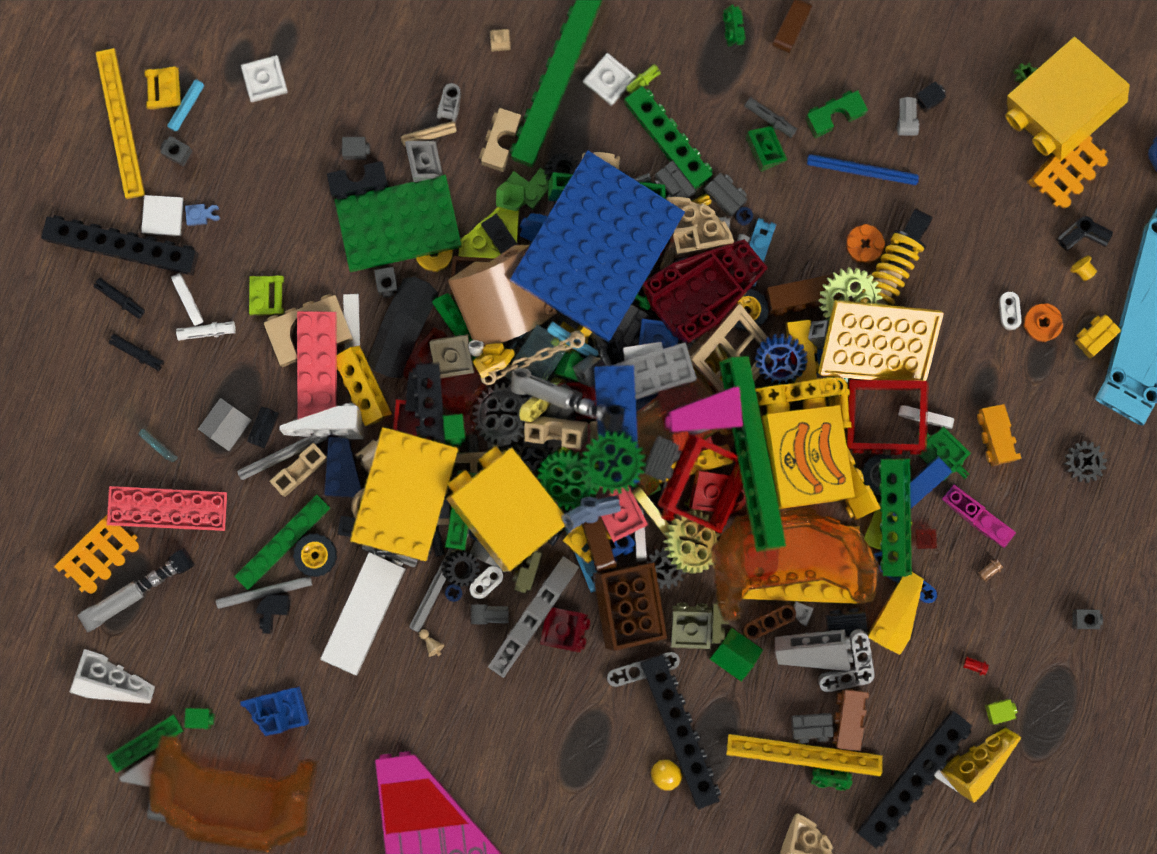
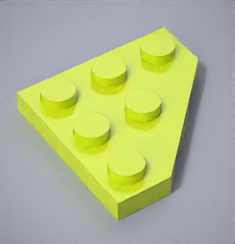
[459,207,519,259]

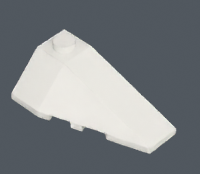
[280,403,364,440]
[70,649,155,703]

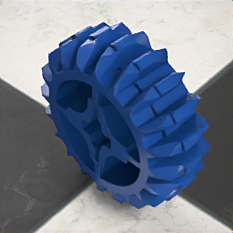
[755,333,808,385]

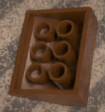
[593,562,667,651]

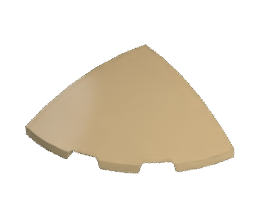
[666,197,734,259]
[780,814,833,854]

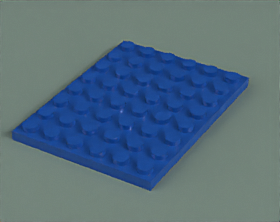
[509,151,685,342]

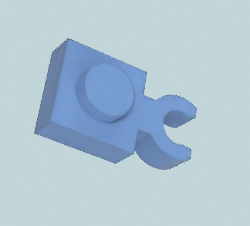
[185,204,220,226]

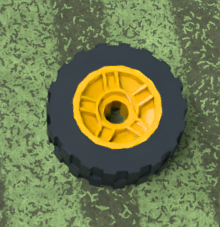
[734,288,769,332]
[293,534,337,577]

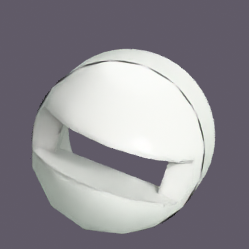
[468,340,484,357]

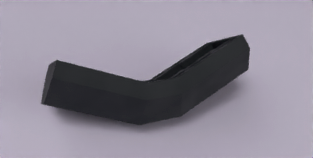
[367,277,438,378]

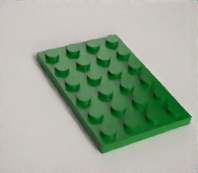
[335,175,462,272]

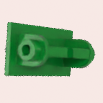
[723,5,746,47]
[811,767,853,791]

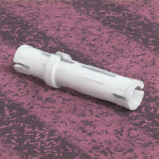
[176,321,236,341]

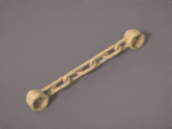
[481,331,585,385]

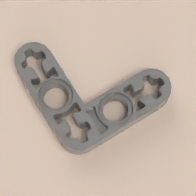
[818,629,875,692]

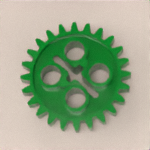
[582,431,646,495]
[537,449,599,510]

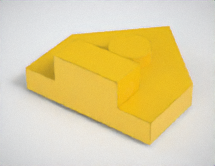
[473,343,515,378]

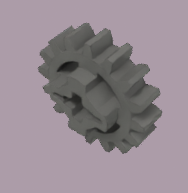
[1064,441,1107,483]
[645,547,687,589]

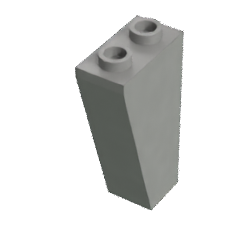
[775,630,854,671]

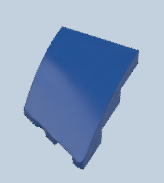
[240,686,310,736]

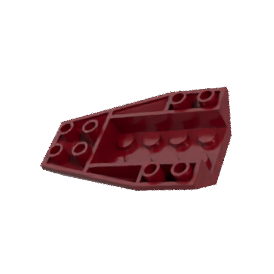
[642,239,768,343]

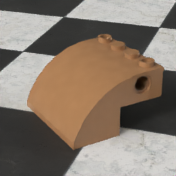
[448,245,557,346]

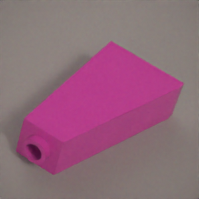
[665,387,742,432]

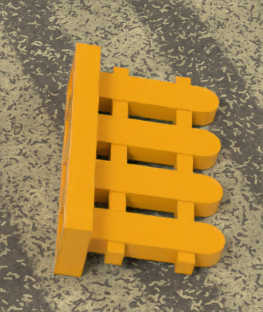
[1027,136,1108,208]
[54,514,139,593]

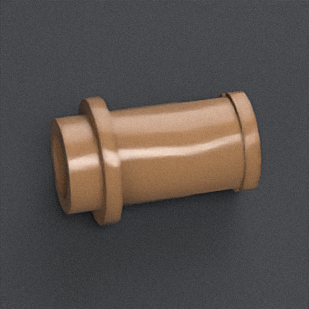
[978,559,1003,583]

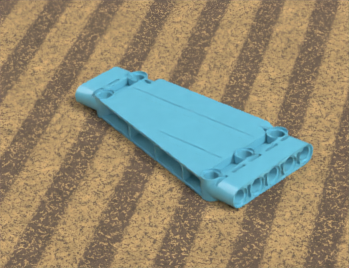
[1095,208,1157,426]

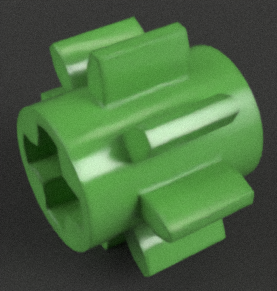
[1014,62,1037,83]

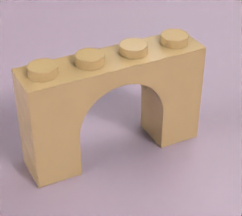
[264,294,353,368]

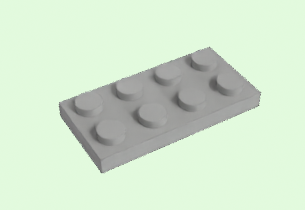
[612,343,697,399]

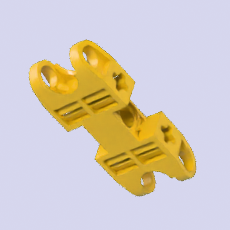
[755,378,847,406]

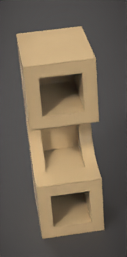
[479,108,521,172]
[525,416,588,449]
[270,443,327,497]

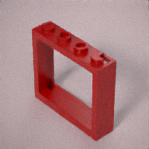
[847,380,929,455]
[658,434,743,534]

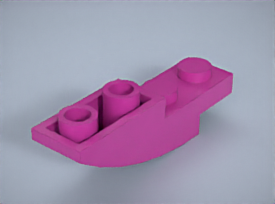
[942,485,1016,548]

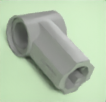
[897,97,919,136]

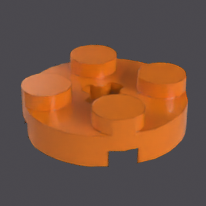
[846,224,885,263]
[1023,304,1063,342]

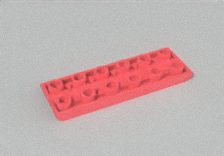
[107,486,227,531]

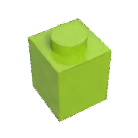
[985,699,1017,725]

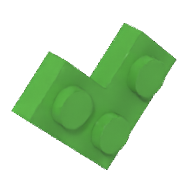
[506,167,550,210]

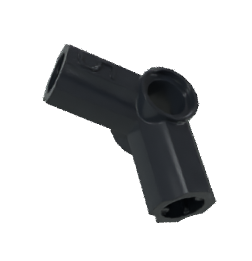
[1056,216,1113,251]

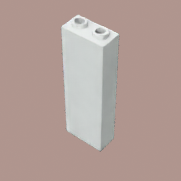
[321,552,406,675]

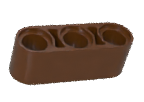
[772,0,813,54]
[582,516,616,573]
[742,605,796,639]

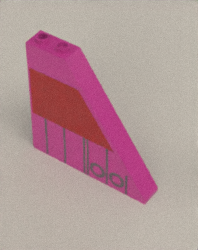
[375,751,502,854]

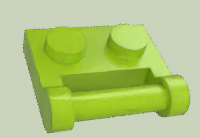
[249,276,284,315]

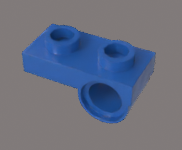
[612,535,636,562]

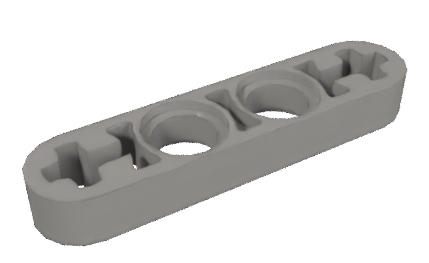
[607,652,680,687]

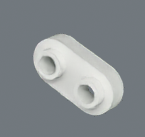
[999,292,1021,330]
[470,566,503,599]

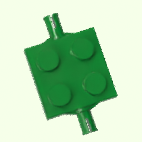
[917,426,971,481]

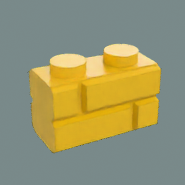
[1075,314,1121,358]

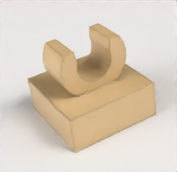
[490,29,510,51]

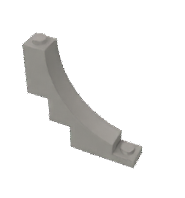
[488,556,579,678]

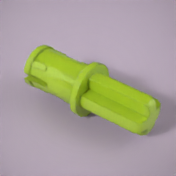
[626,64,661,95]

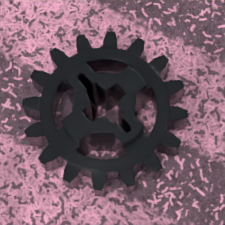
[515,440,554,479]

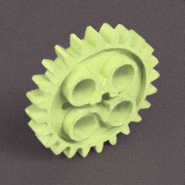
[819,267,883,323]
[663,510,722,573]

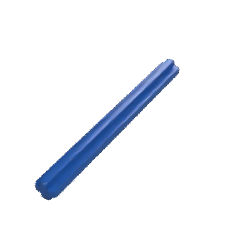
[807,154,919,185]

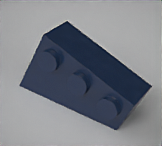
[325,437,362,498]

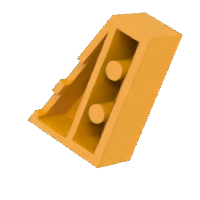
[977,404,1022,466]

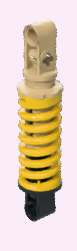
[860,209,933,305]

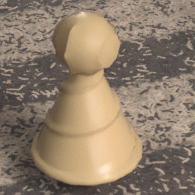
[419,629,444,657]

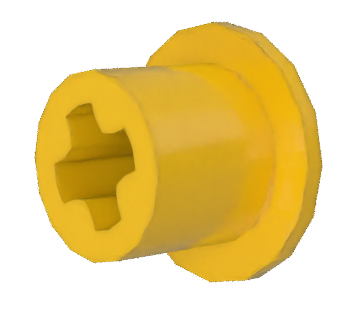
[1070,255,1097,281]

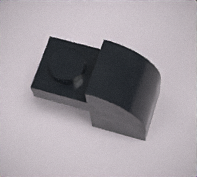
[256,595,291,634]

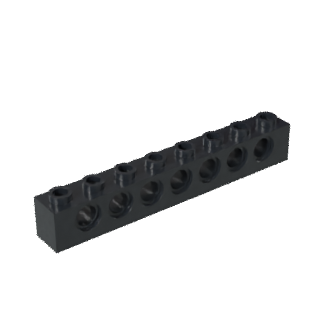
[41,215,199,276]
[412,362,450,519]
[640,654,721,810]
[856,710,972,849]

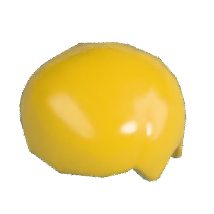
[651,759,682,791]

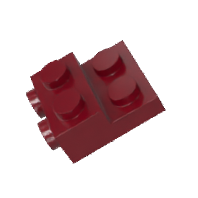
[540,607,590,653]

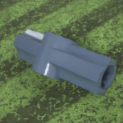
[562,495,620,530]

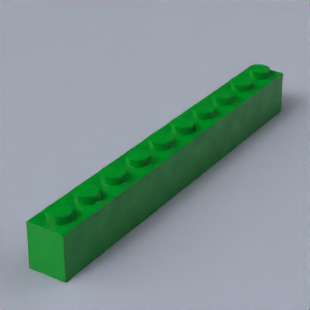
[509,0,603,168]
[719,356,786,552]

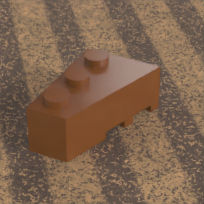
[832,689,869,751]

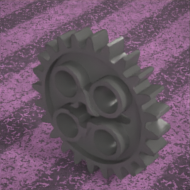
[473,383,529,446]

